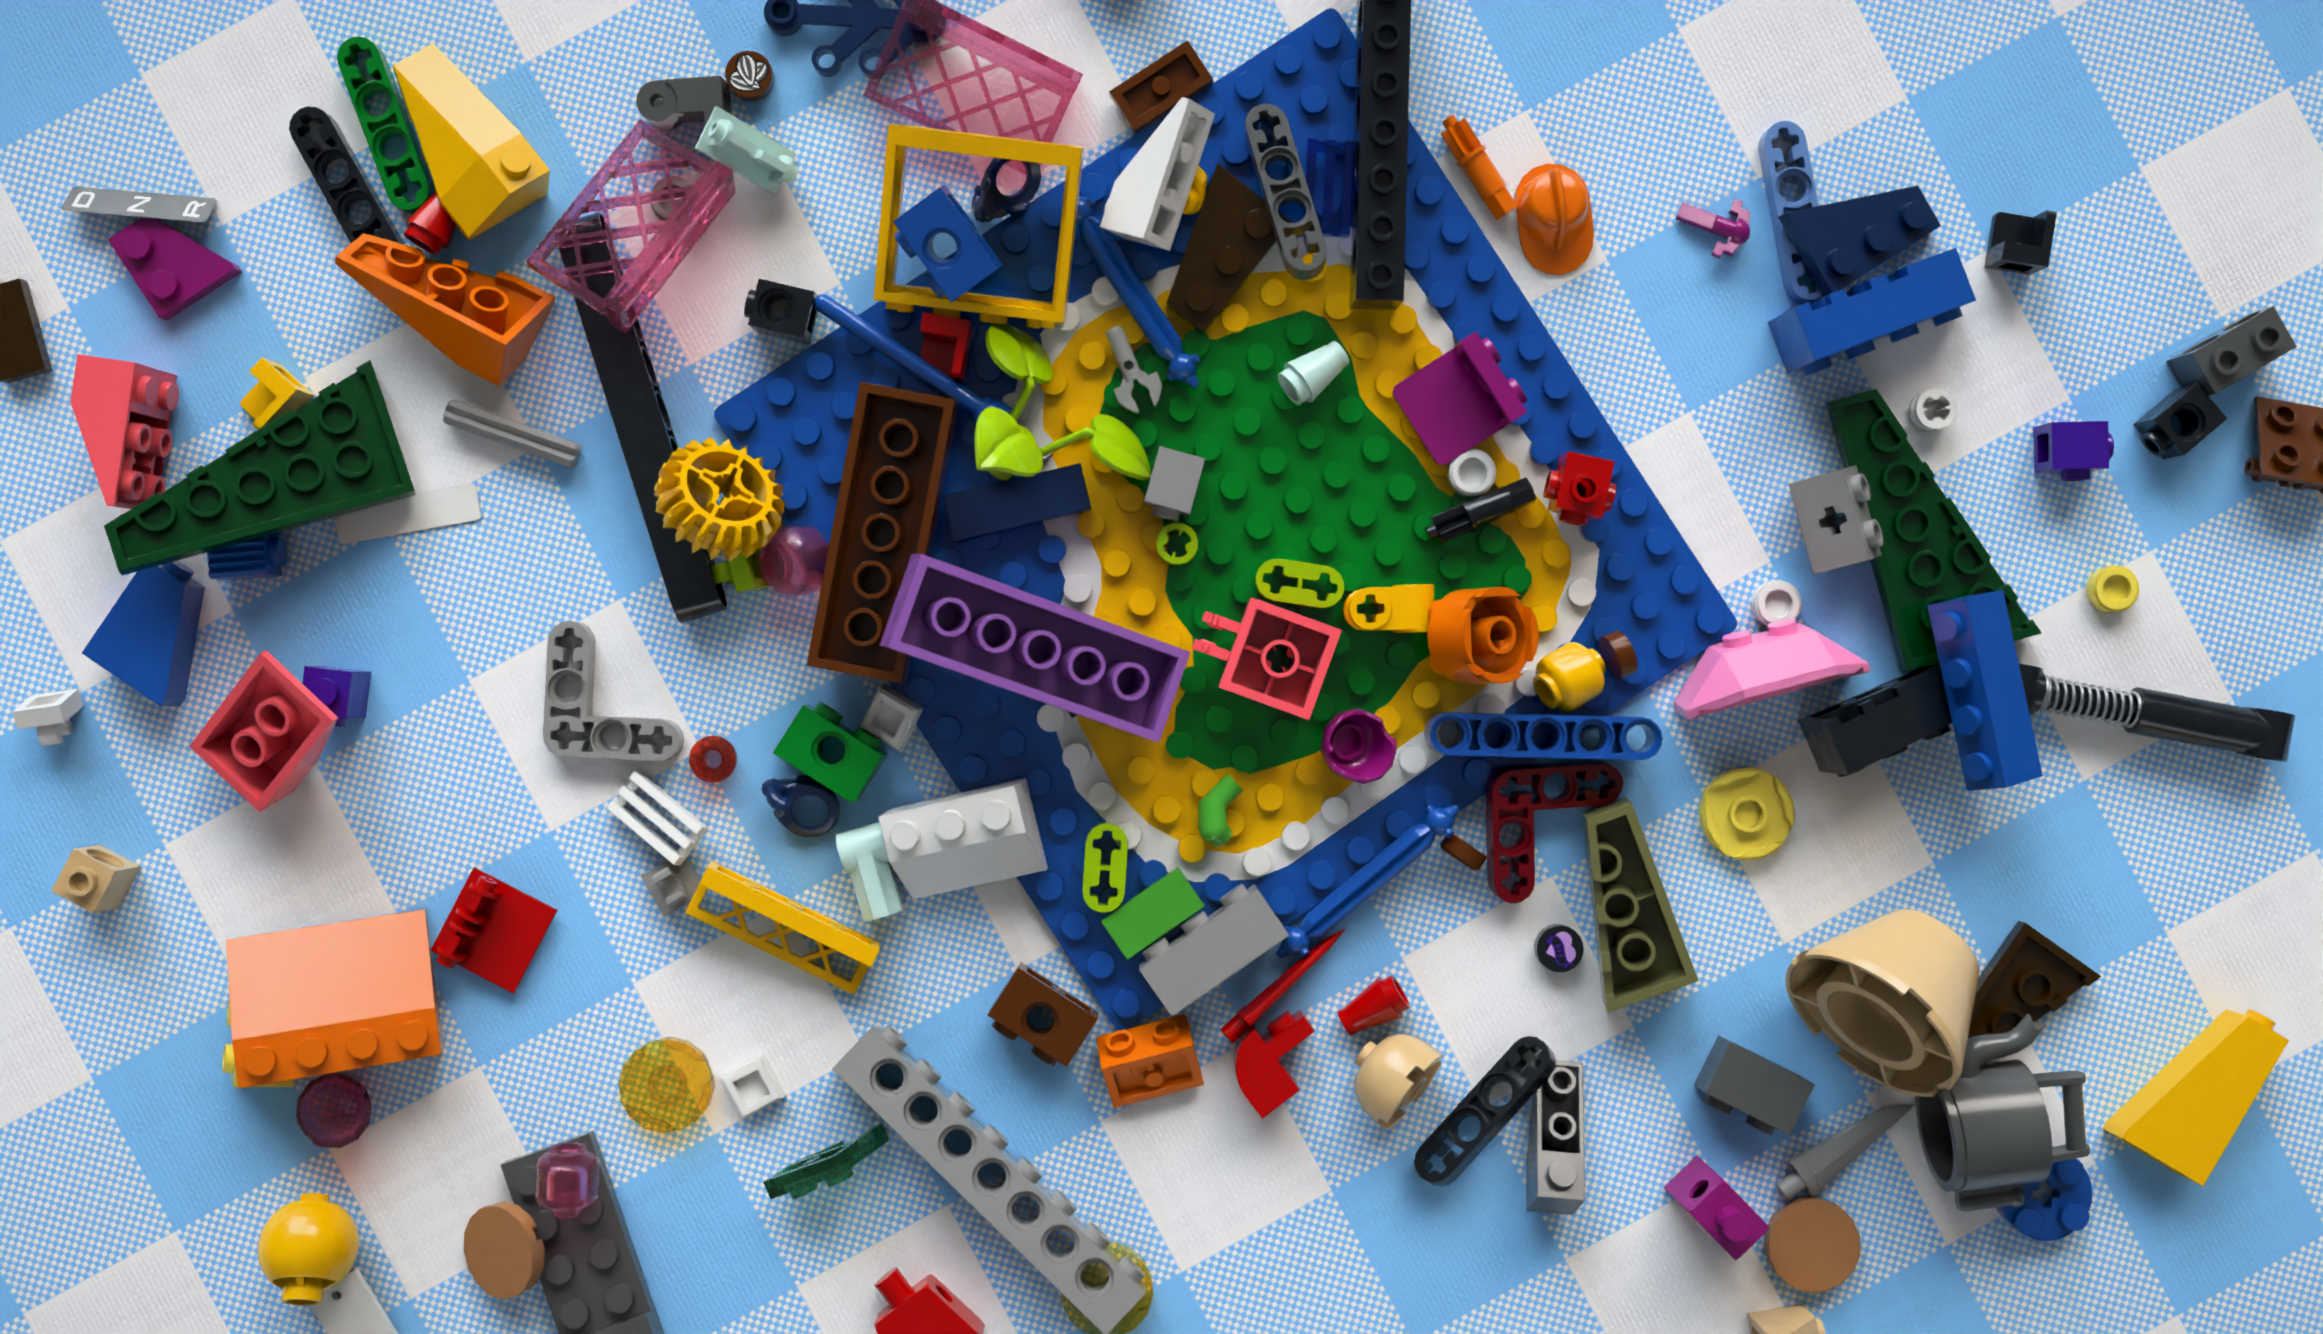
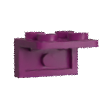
[1392,331,1527,465]

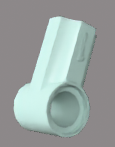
[836,822,904,922]

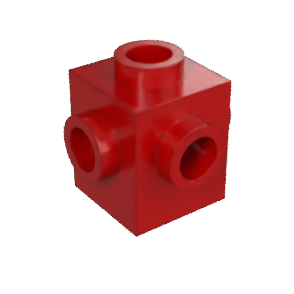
[1543,451,1616,526]

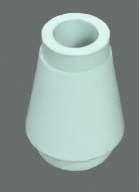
[1277,341,1349,405]

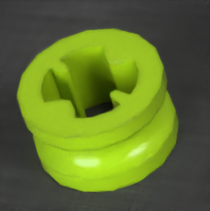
[1156,522,1198,566]

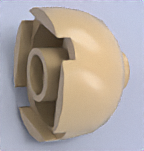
[1354,1034,1443,1131]

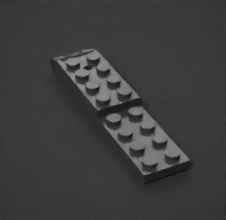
[501,1130,664,1334]

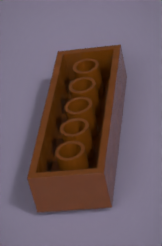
[806,382,959,683]

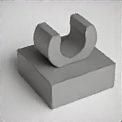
[641,856,708,917]

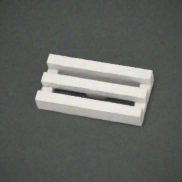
[607,771,709,866]

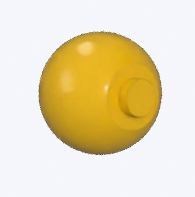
[257,1193,359,1306]

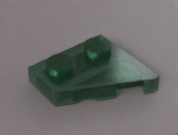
[763,1123,890,1199]

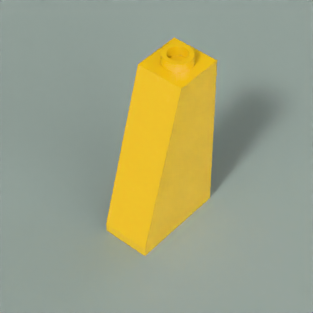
[2102,1009,2289,1186]

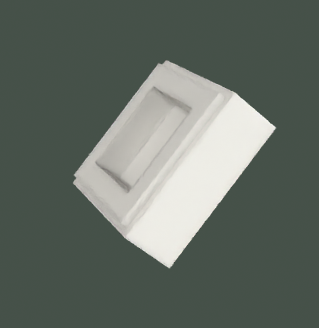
[860,685,924,750]
[720,1054,786,1120]

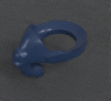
[971,158,1041,223]
[761,775,840,837]

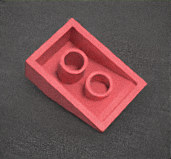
[189,650,338,812]

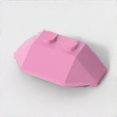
[1673,619,1870,720]

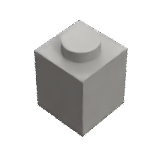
[1144,446,1205,522]

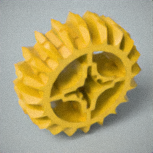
[654,436,786,562]

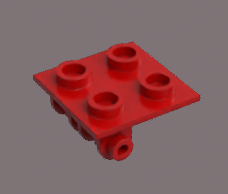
[430,867,558,994]

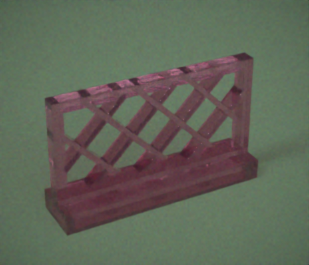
[863,0,1083,175]
[526,119,736,334]

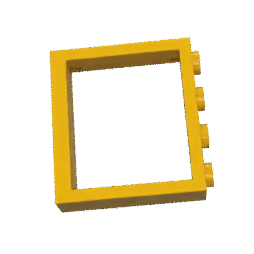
[873,124,1084,329]

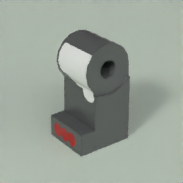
[636,76,732,131]

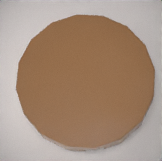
[1764,1196,1860,1292]
[464,1201,545,1299]

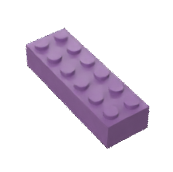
[880,554,1190,743]

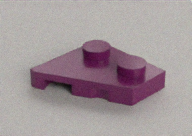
[108,217,242,321]

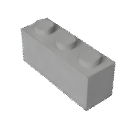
[1139,884,1289,1017]

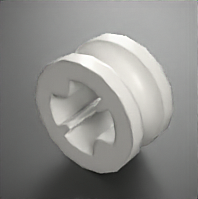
[1908,388,1958,432]

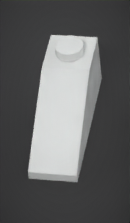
[1100,97,1215,251]

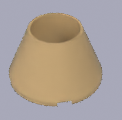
[1785,909,1979,1097]

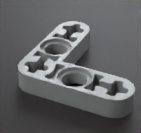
[543,621,684,761]

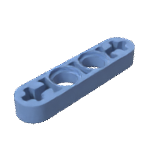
[1758,121,1823,304]

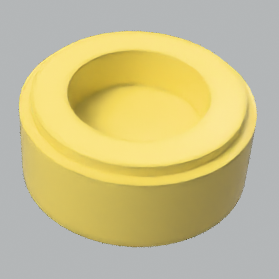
[2086,566,2139,613]

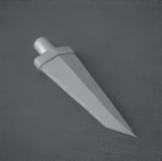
[1775,1104,1915,1200]

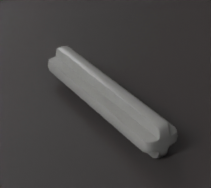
[443,400,582,468]

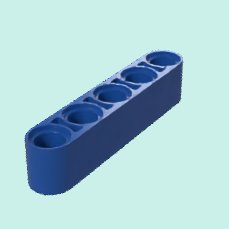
[1424,712,1663,760]

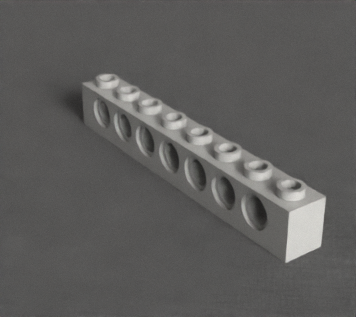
[832,1024,1146,1334]

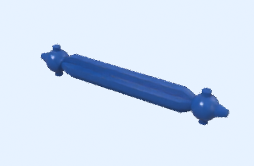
[1063,192,1200,389]
[1276,804,1460,958]

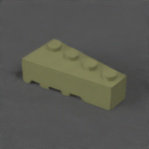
[1582,797,1698,1012]

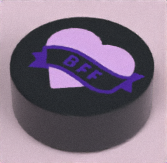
[1534,924,1584,972]

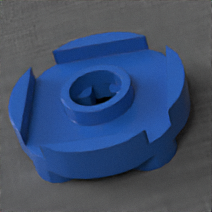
[1996,1146,2092,1241]

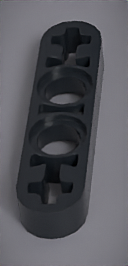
[289,106,405,245]
[1414,1036,1556,1187]

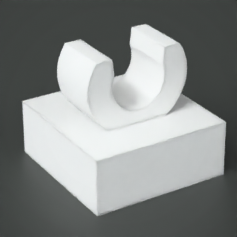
[12,689,83,746]

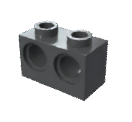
[2166,306,2297,396]

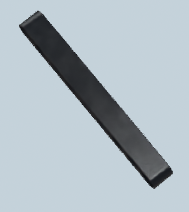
[554,212,727,624]

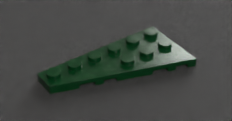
[104,360,415,576]
[1826,389,2042,671]

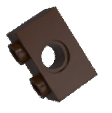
[988,962,1099,1067]

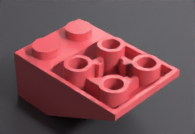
[70,354,179,509]

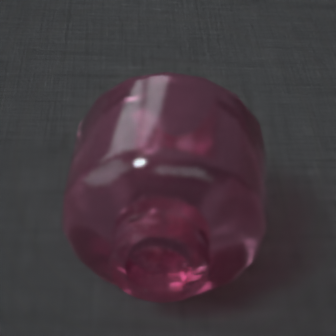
[535,1142,599,1218]

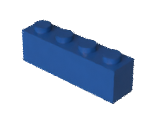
[1927,590,2043,791]

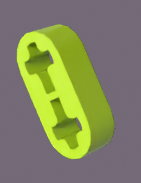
[1255,559,1344,609]
[1082,822,1128,913]

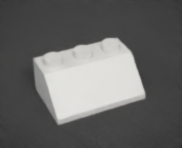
[878,778,1048,899]

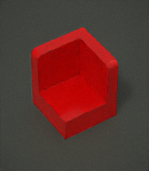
[920,312,974,383]

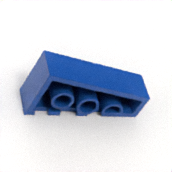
[1767,248,1976,376]

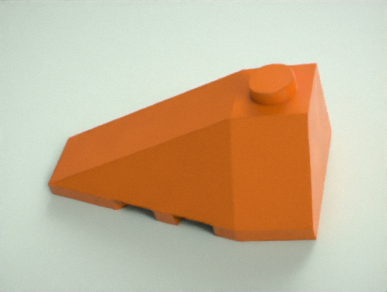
[335,233,555,386]

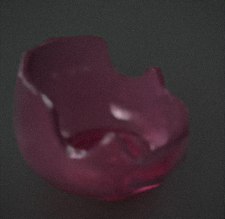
[759,526,829,597]
[296,1072,372,1148]

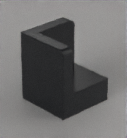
[1984,210,2057,275]

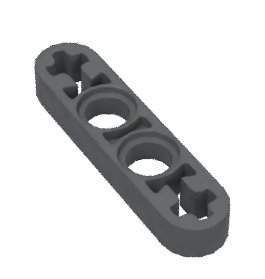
[1245,104,1327,280]

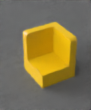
[240,357,314,430]

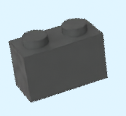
[1694,1035,1815,1135]

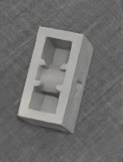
[1788,465,1883,574]

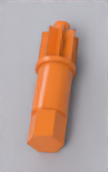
[1441,114,1518,220]

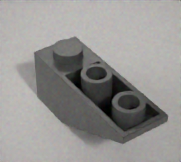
[1526,1059,1585,1215]

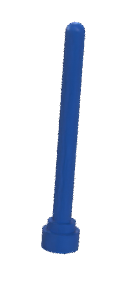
[814,294,1014,423]

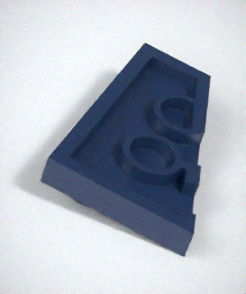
[1778,186,1941,297]

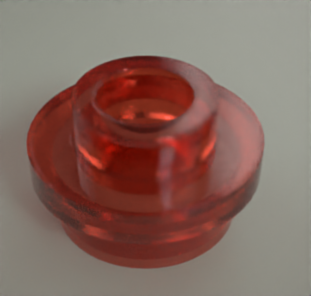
[689,736,737,783]

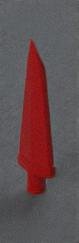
[1220,927,1347,1044]

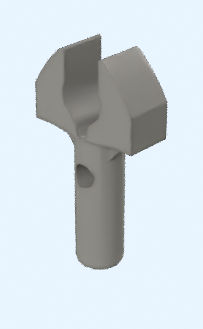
[1106,326,1162,415]

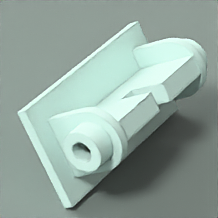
[695,106,798,195]

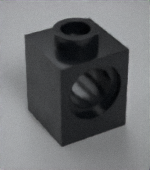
[744,279,818,344]
[2133,383,2227,459]

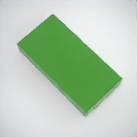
[1101,866,1205,960]

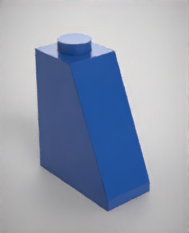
[82,561,205,706]

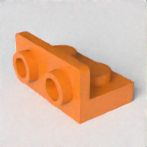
[1096,1014,1204,1108]

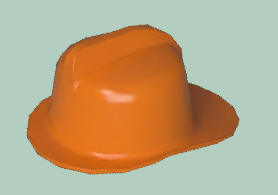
[1515,163,1594,275]

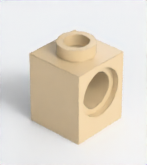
[51,845,141,913]

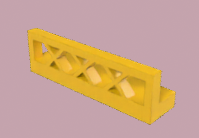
[685,861,880,995]

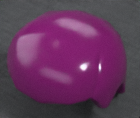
[1320,709,1397,784]

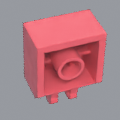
[1191,597,1342,720]

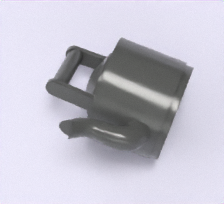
[1915,1013,2090,1212]

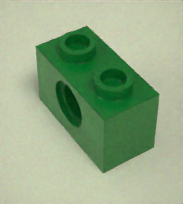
[773,702,888,804]

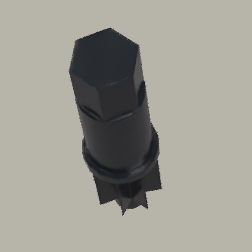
[1425,477,1536,544]

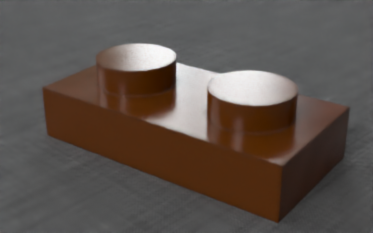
[1109,40,1213,135]

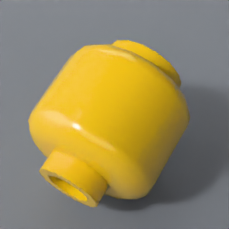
[1533,642,1606,712]

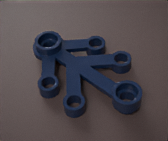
[764,0,947,80]

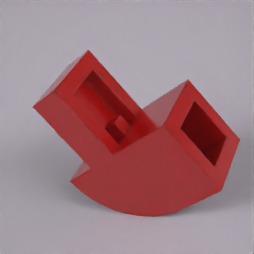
[1234,1010,1315,1119]

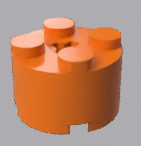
[1427,587,1539,684]

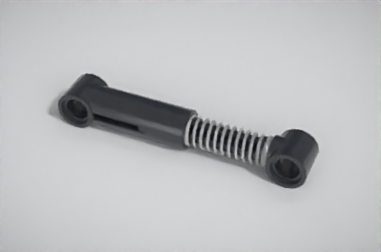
[2019,663,2295,762]

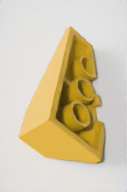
[393,44,550,240]

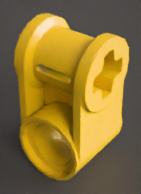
[1342,584,1435,633]

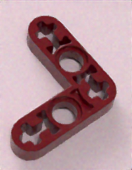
[1486,760,1623,903]

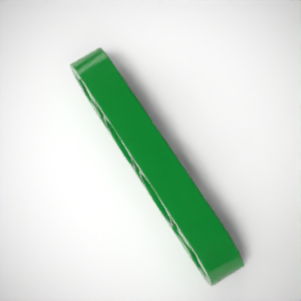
[337,36,436,215]

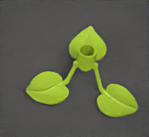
[974,323,1151,481]

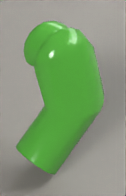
[1198,774,1243,846]

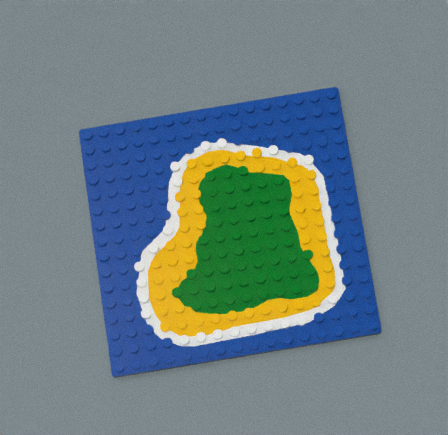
[714,8,1737,1030]

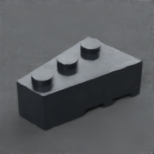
[1798,665,1952,777]

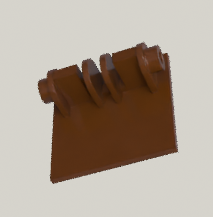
[2244,396,2323,494]

